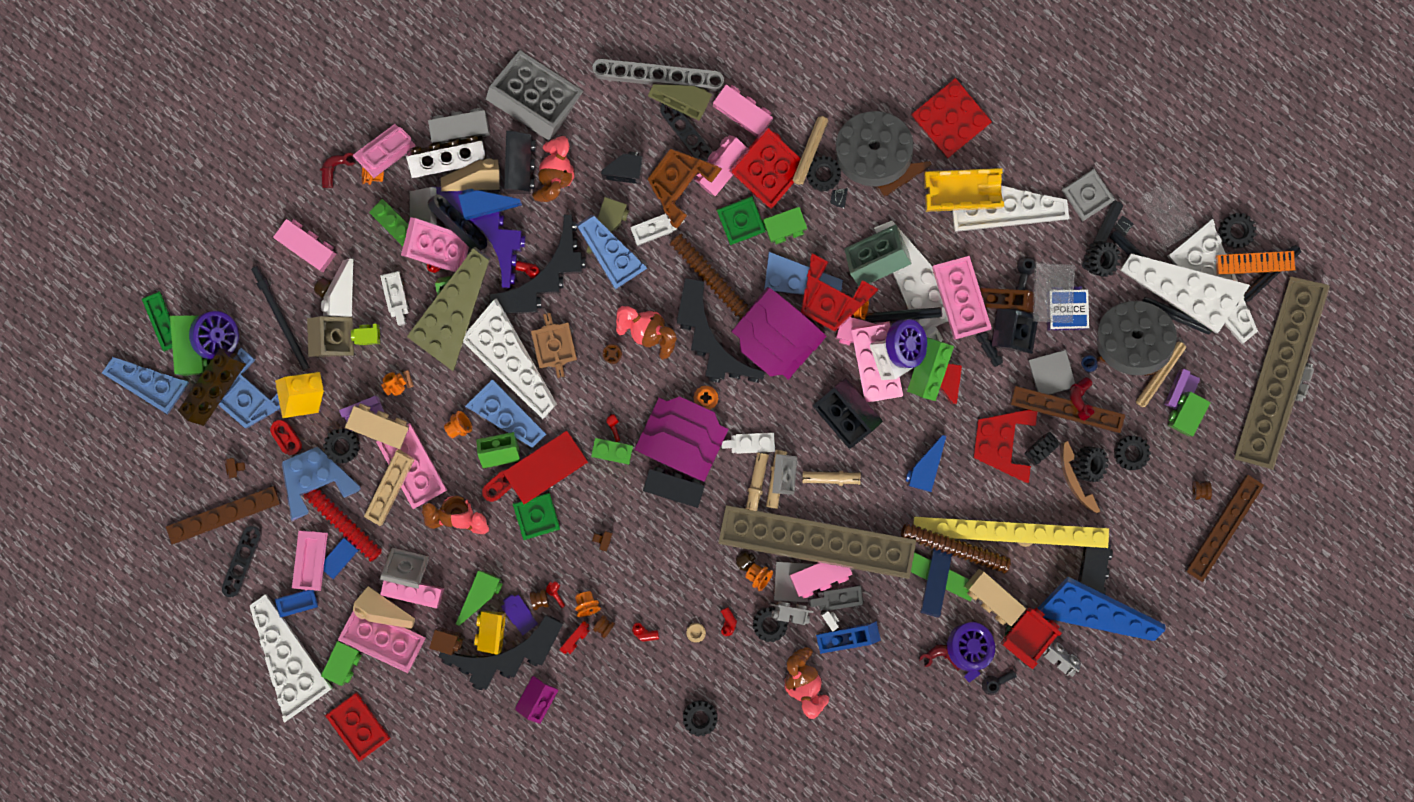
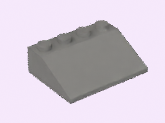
[486,50,583,141]

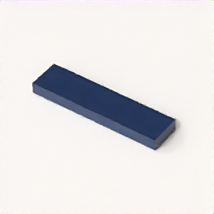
[920,548,952,618]

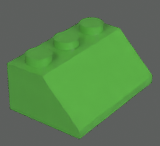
[170,316,210,376]

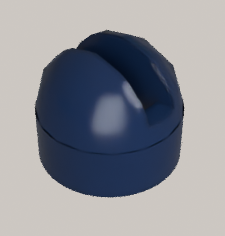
[1081,355,1098,372]

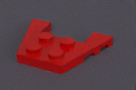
[801,253,878,331]
[973,410,1037,483]

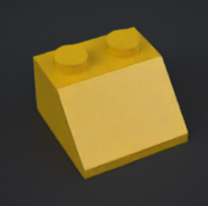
[275,372,324,418]
[475,610,506,654]

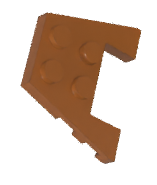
[648,149,722,228]

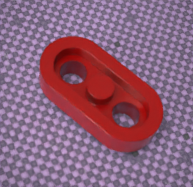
[270,420,302,455]
[482,470,512,502]
[559,621,590,655]

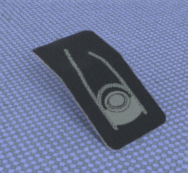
[830,188,848,209]
[1113,215,1134,236]

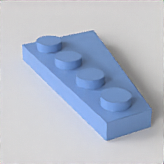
[576,215,647,289]
[764,252,843,295]
[102,357,189,415]
[465,380,546,448]

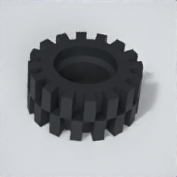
[806,155,841,192]
[1219,213,1257,249]
[1084,241,1121,277]
[323,429,360,463]
[1024,431,1060,466]
[1114,436,1151,470]
[1073,446,1109,482]
[753,607,788,642]
[683,700,718,737]

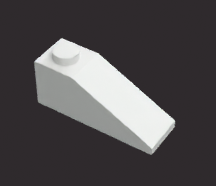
[321,259,353,317]

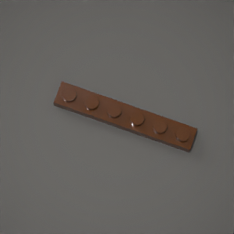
[1009,386,1125,433]
[1185,475,1264,582]
[166,486,281,545]

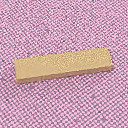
[364,449,415,526]

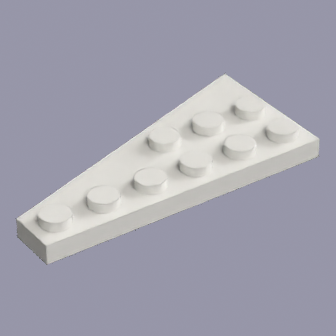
[952,186,1069,232]
[1167,219,1258,344]
[874,221,948,331]
[1120,254,1250,333]
[463,298,557,419]
[250,594,333,723]

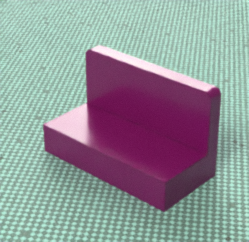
[515,676,558,724]

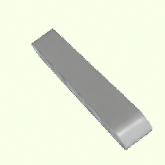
[592,59,724,92]

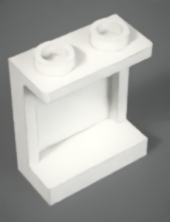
[870,339,912,380]

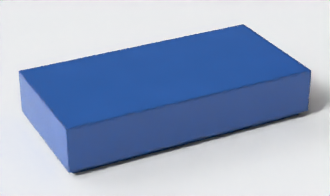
[323,538,359,579]
[275,590,318,618]

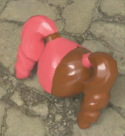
[532,136,575,202]
[616,306,677,360]
[422,496,489,534]
[785,647,829,719]

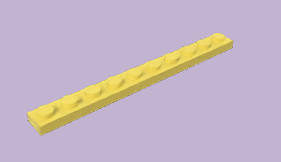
[914,517,1109,548]

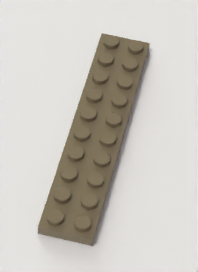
[1234,277,1330,470]
[719,505,916,579]

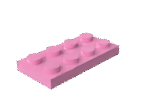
[401,217,469,273]
[932,256,992,340]
[851,321,903,402]
[376,423,447,509]
[338,611,426,673]

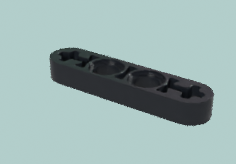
[660,104,712,162]
[428,194,487,251]
[222,526,262,598]

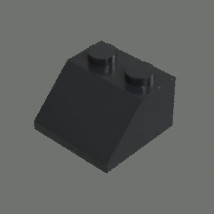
[601,151,644,184]
[992,308,1039,354]

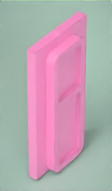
[353,124,416,178]
[292,531,328,591]

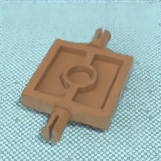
[531,313,577,378]

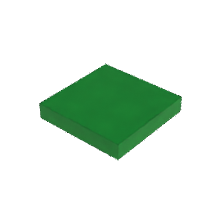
[717,196,766,246]
[513,493,560,541]

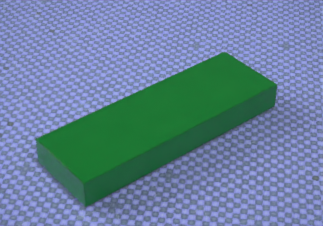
[142,291,172,352]

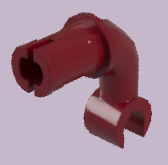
[320,153,356,188]
[1070,377,1095,421]
[919,644,960,671]

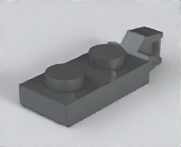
[808,585,863,611]

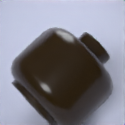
[314,278,331,299]
[736,551,756,571]

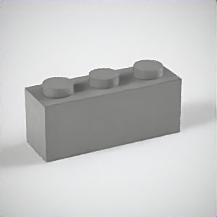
[428,108,490,144]

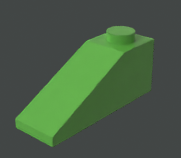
[456,570,503,626]

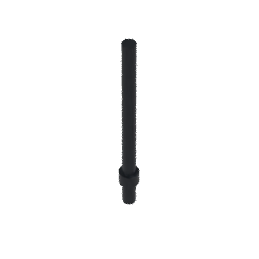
[251,266,310,371]

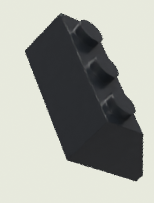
[505,131,536,194]
[813,378,883,450]

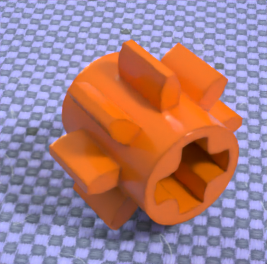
[381,372,406,396]

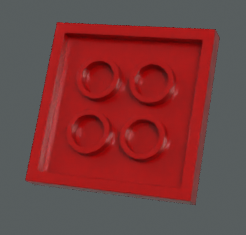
[911,78,992,159]
[729,127,801,209]

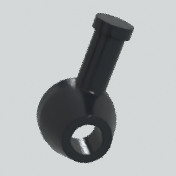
[1015,257,1036,290]
[982,669,1017,695]

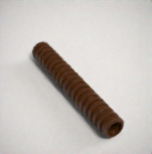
[669,233,749,321]
[901,522,1011,574]

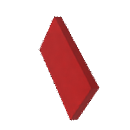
[503,431,588,505]

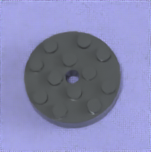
[836,111,913,186]
[1097,301,1177,375]

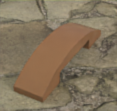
[1060,441,1100,513]

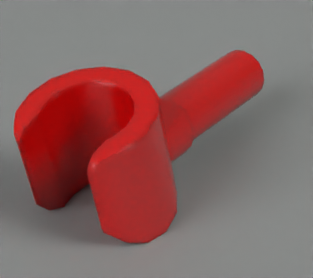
[606,414,620,442]
[546,581,565,608]

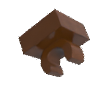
[224,458,246,479]
[592,531,613,552]

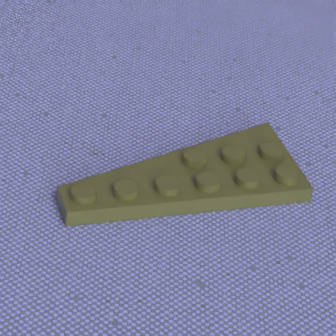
[407,247,490,371]

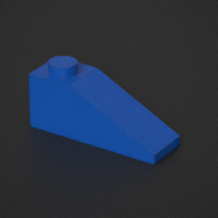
[458,189,522,220]
[905,435,946,492]
[816,622,881,654]

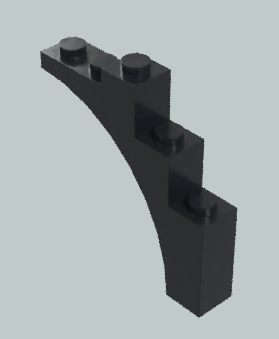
[490,214,586,314]
[677,278,765,383]
[438,614,564,691]

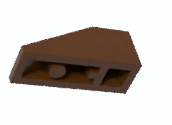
[875,161,932,198]
[980,288,1036,313]

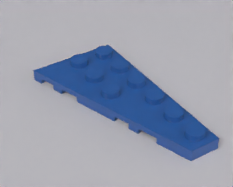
[1037,577,1166,641]

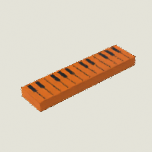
[1216,251,1295,275]

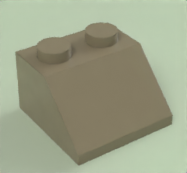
[307,316,354,357]

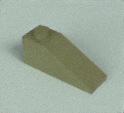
[648,84,712,121]
[586,197,629,254]

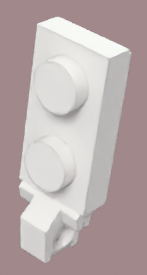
[630,214,684,246]
[380,271,409,326]
[722,433,775,454]

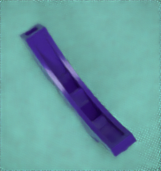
[434,187,526,289]

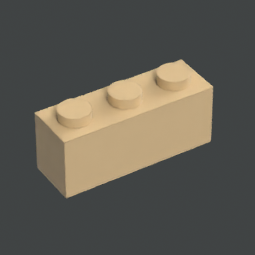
[345,403,410,449]
[964,569,1026,626]

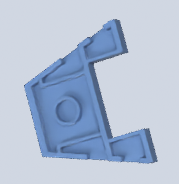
[219,348,280,428]
[282,447,360,521]

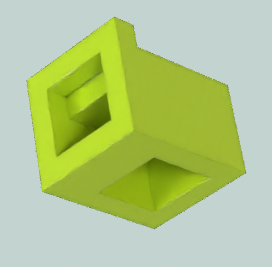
[351,324,380,345]

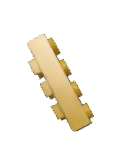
[924,168,1004,212]

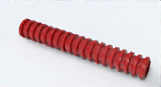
[303,489,382,562]

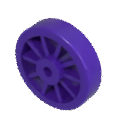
[189,311,239,360]
[886,319,927,368]
[947,622,995,671]

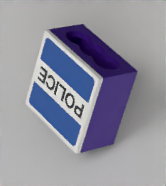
[1046,287,1089,330]

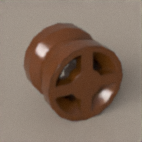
[602,344,622,364]
[1192,481,1212,500]
[529,588,549,611]
[592,615,615,639]

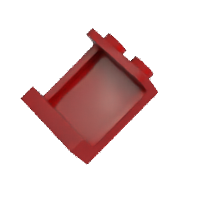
[1000,608,1062,669]

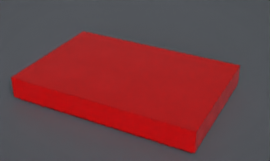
[325,692,391,762]

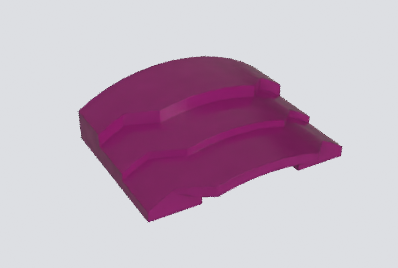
[731,287,827,380]
[634,396,729,482]

